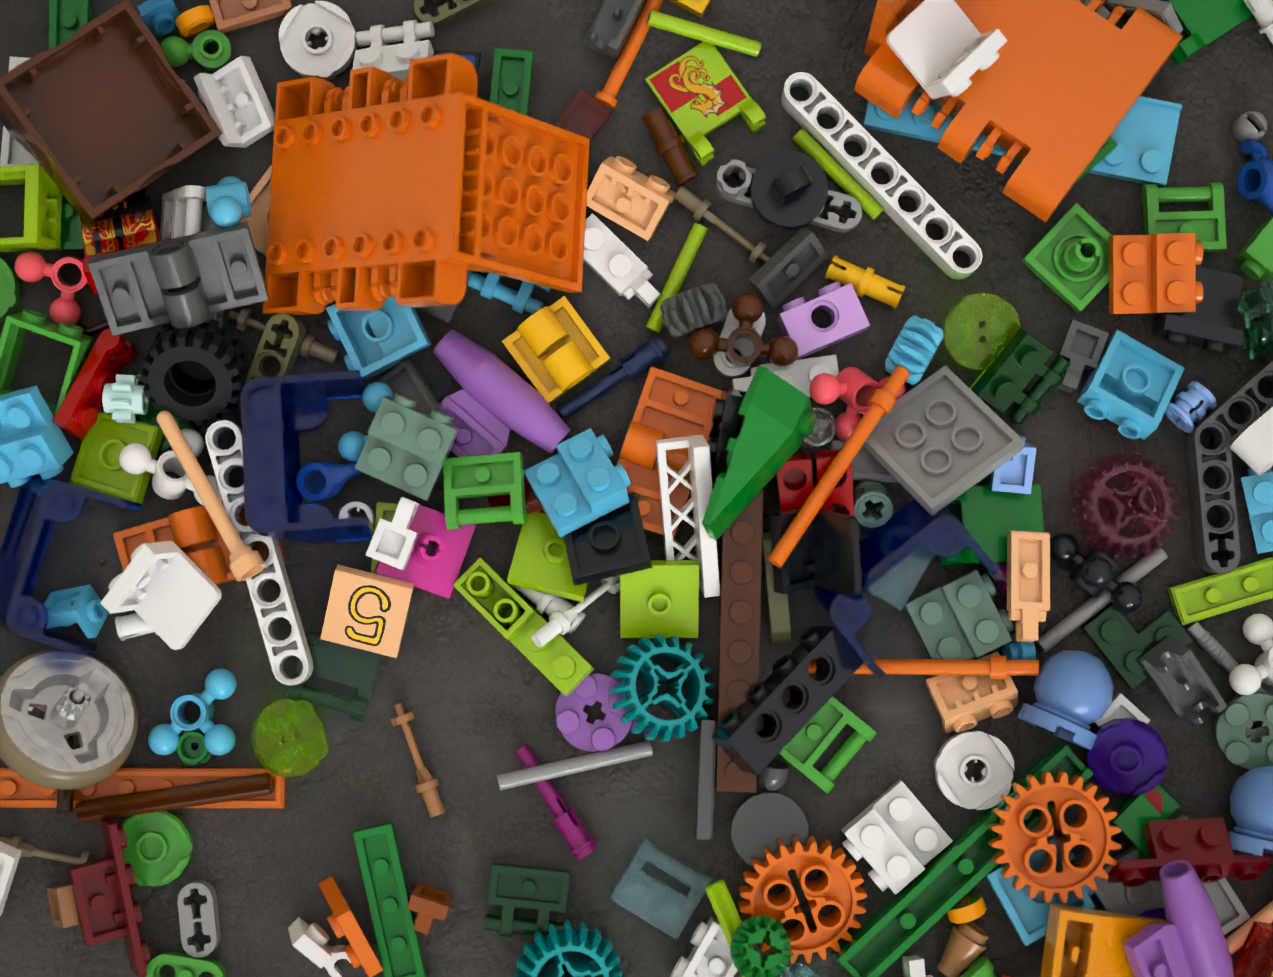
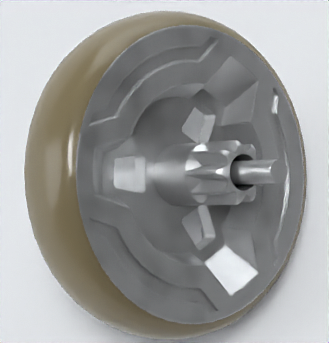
[0,649,138,790]

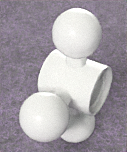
[119,428,222,506]
[1229,614,1273,695]

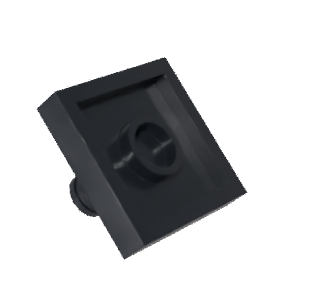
[564,492,652,586]

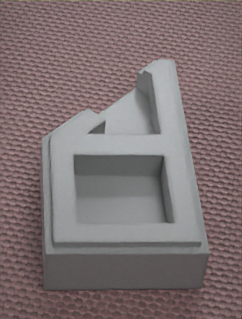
[1106,0,1183,34]

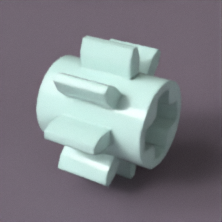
[102,374,149,424]

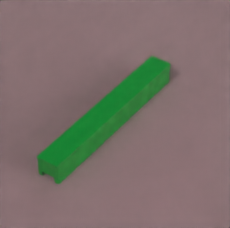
[832,740,1094,977]

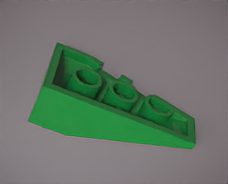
[702,366,816,540]

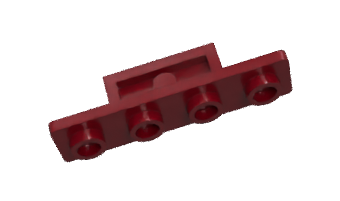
[1108,817,1272,887]
[68,818,151,977]

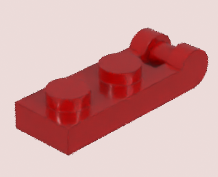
[53,328,137,440]

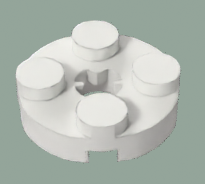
[279,1,357,81]
[933,730,1015,810]

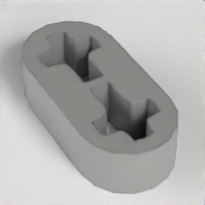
[177,880,221,958]

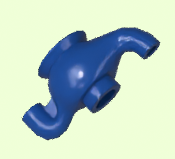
[1237,139,1273,216]
[276,462,365,504]

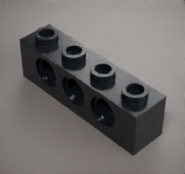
[712,626,865,775]

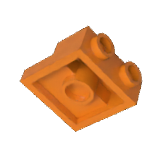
[1109,233,1203,314]

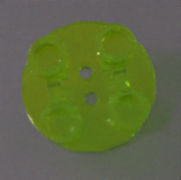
[943,292,1021,370]
[251,699,328,778]

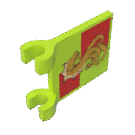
[645,42,766,167]

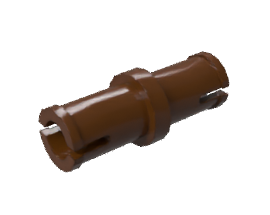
[642,106,700,186]

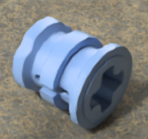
[1165,381,1217,433]

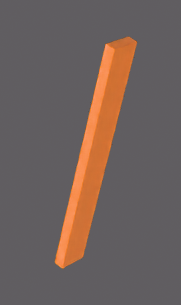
[0,767,286,808]

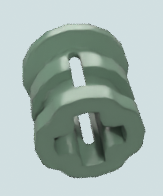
[853,479,893,528]

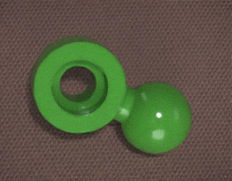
[160,30,232,72]

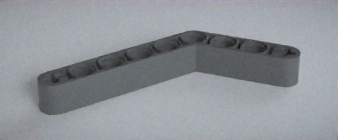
[1183,354,1273,574]

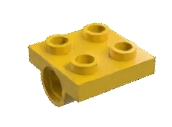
[502,296,610,404]

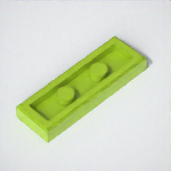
[1167,556,1273,625]

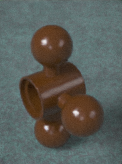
[689,293,798,367]

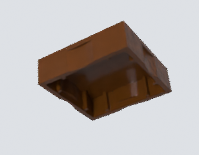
[0,0,222,226]

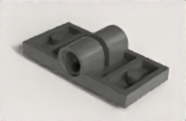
[88,222,269,336]

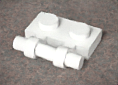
[352,19,434,82]

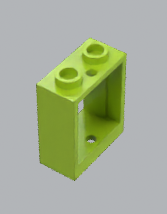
[0,164,62,253]

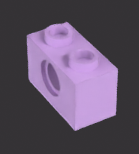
[777,281,870,360]

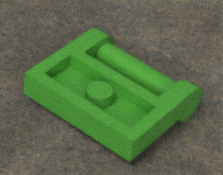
[1141,182,1227,252]
[443,452,527,530]
[779,696,877,794]

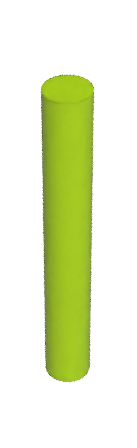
[647,10,761,57]
[792,128,885,220]
[645,223,708,334]

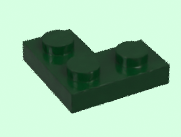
[1080,604,1193,689]

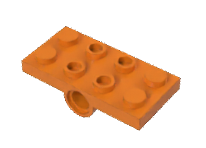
[617,366,722,539]
[113,489,287,585]

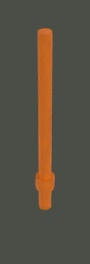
[768,366,910,568]
[808,656,1039,680]

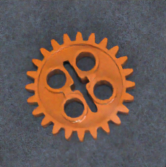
[988,770,1121,903]
[737,835,867,964]

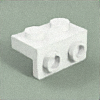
[194,56,275,148]
[670,916,737,977]

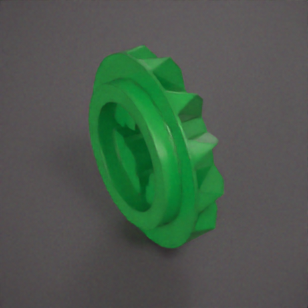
[730,916,793,977]

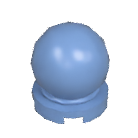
[1017,650,1114,750]
[1227,765,1273,856]

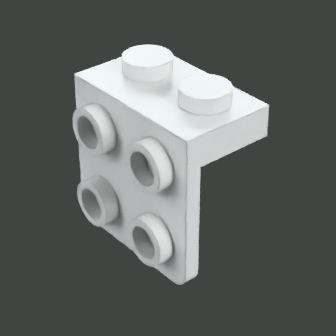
[886,0,1008,100]
[101,540,222,650]

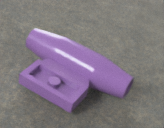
[433,329,571,457]
[1123,860,1234,977]

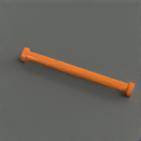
[594,0,664,109]

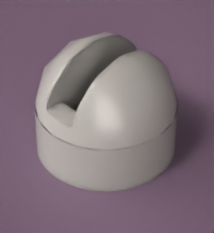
[1233,111,1267,142]

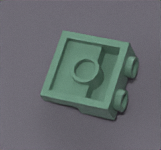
[354,392,460,501]
[903,570,1014,659]

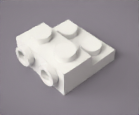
[841,779,953,895]

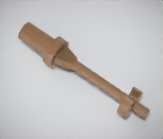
[390,703,445,818]

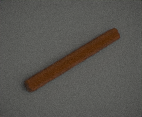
[76,773,273,823]

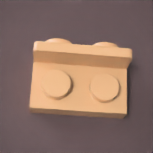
[586,156,676,241]
[926,651,1018,733]

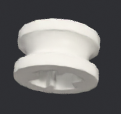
[338,501,375,537]

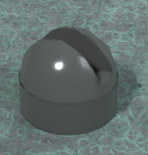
[757,760,789,791]

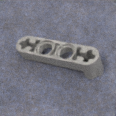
[715,159,862,233]

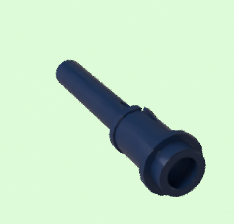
[557,335,671,419]

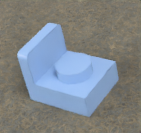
[989,435,1036,494]

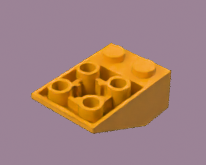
[1040,903,1167,977]

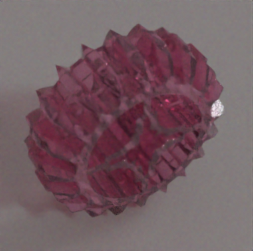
[1073,453,1181,558]

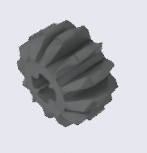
[660,283,728,337]

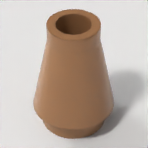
[937,921,990,977]

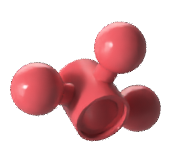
[14,251,89,325]
[809,367,906,442]

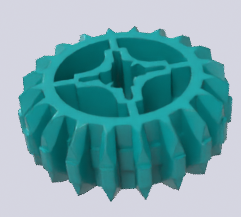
[608,634,715,742]
[514,920,622,977]

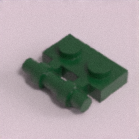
[971,328,1071,424]
[485,862,571,937]

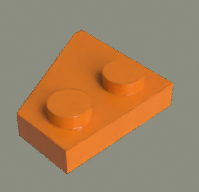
[318,876,383,977]

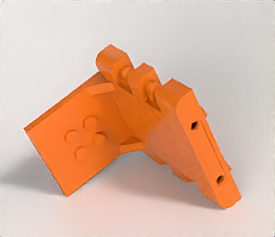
[854,0,1183,223]
[263,53,590,316]

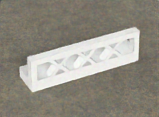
[655,434,720,598]

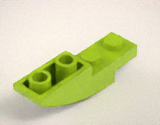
[453,558,595,697]

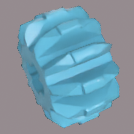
[885,315,943,385]

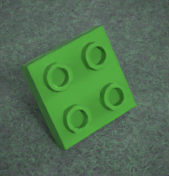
[1021,203,1112,314]

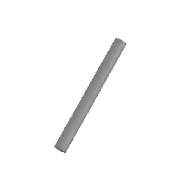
[1036,546,1168,653]
[496,740,653,791]

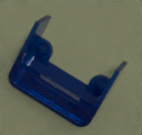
[240,370,375,544]
[0,474,141,654]
[813,499,1004,678]

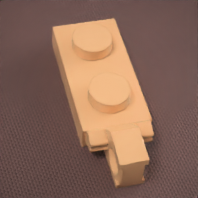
[1007,531,1050,643]

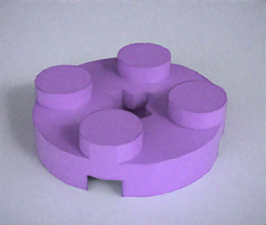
[555,673,633,752]

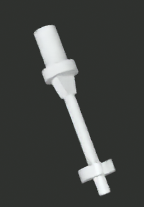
[531,575,620,648]

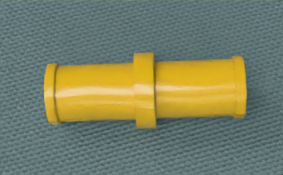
[825,255,906,309]

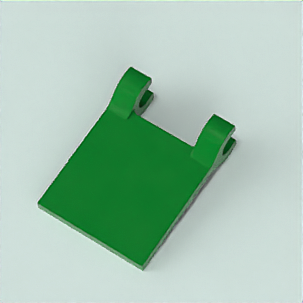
[1159,0,1253,65]
[938,485,1044,566]

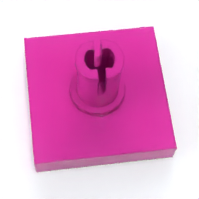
[374,505,476,599]

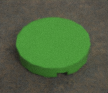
[121,810,194,887]

